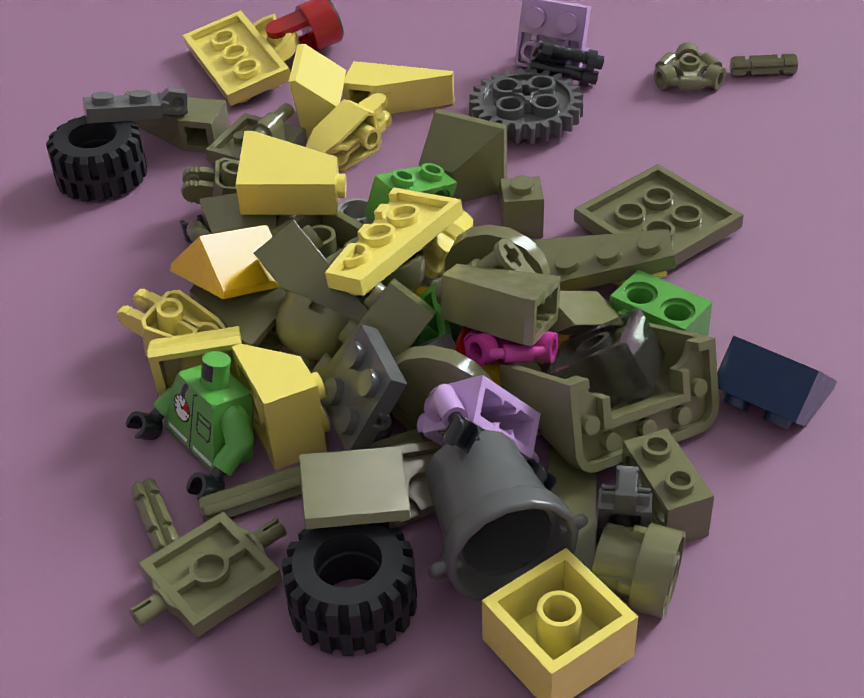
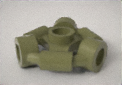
[654,42,726,90]

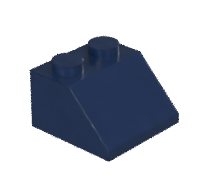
[717,335,837,430]

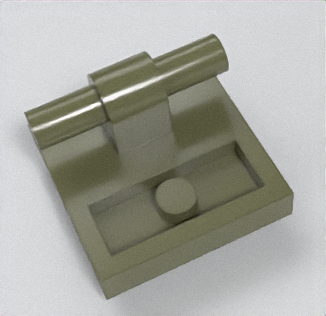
[205,103,307,163]

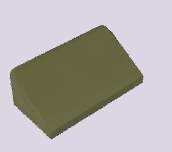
[548,291,626,335]

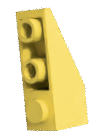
[342,61,454,114]

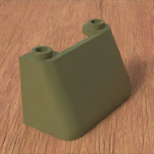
[499,321,719,473]

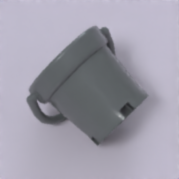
[425,430,588,601]

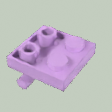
[514,0,591,67]

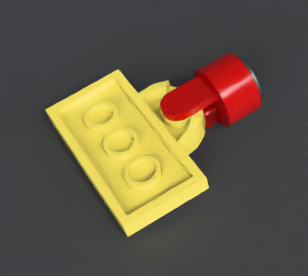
[182,0,344,106]

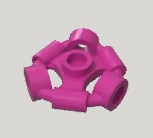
[463,329,558,366]

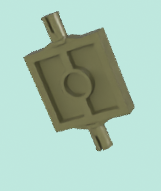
[129,512,287,638]

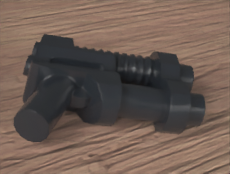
[524,39,604,87]

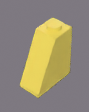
[236,131,347,215]

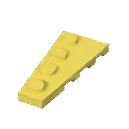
[325,187,463,296]

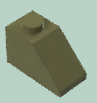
[497,175,544,238]

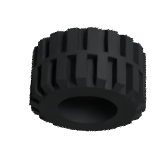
[46,115,147,202]
[282,522,417,656]

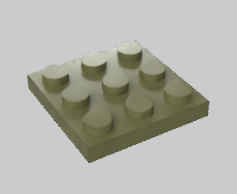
[574,164,744,272]

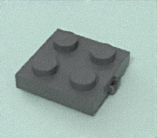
[322,325,407,451]

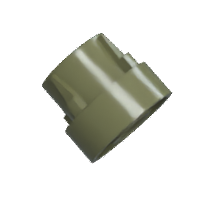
[592,522,686,619]

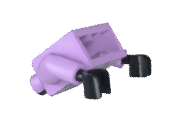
[417,375,556,491]

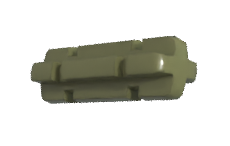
[729,53,798,77]
[131,478,179,553]

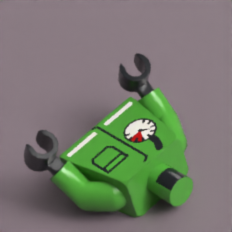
[126,351,254,500]

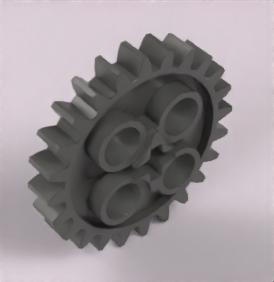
[469,68,584,144]

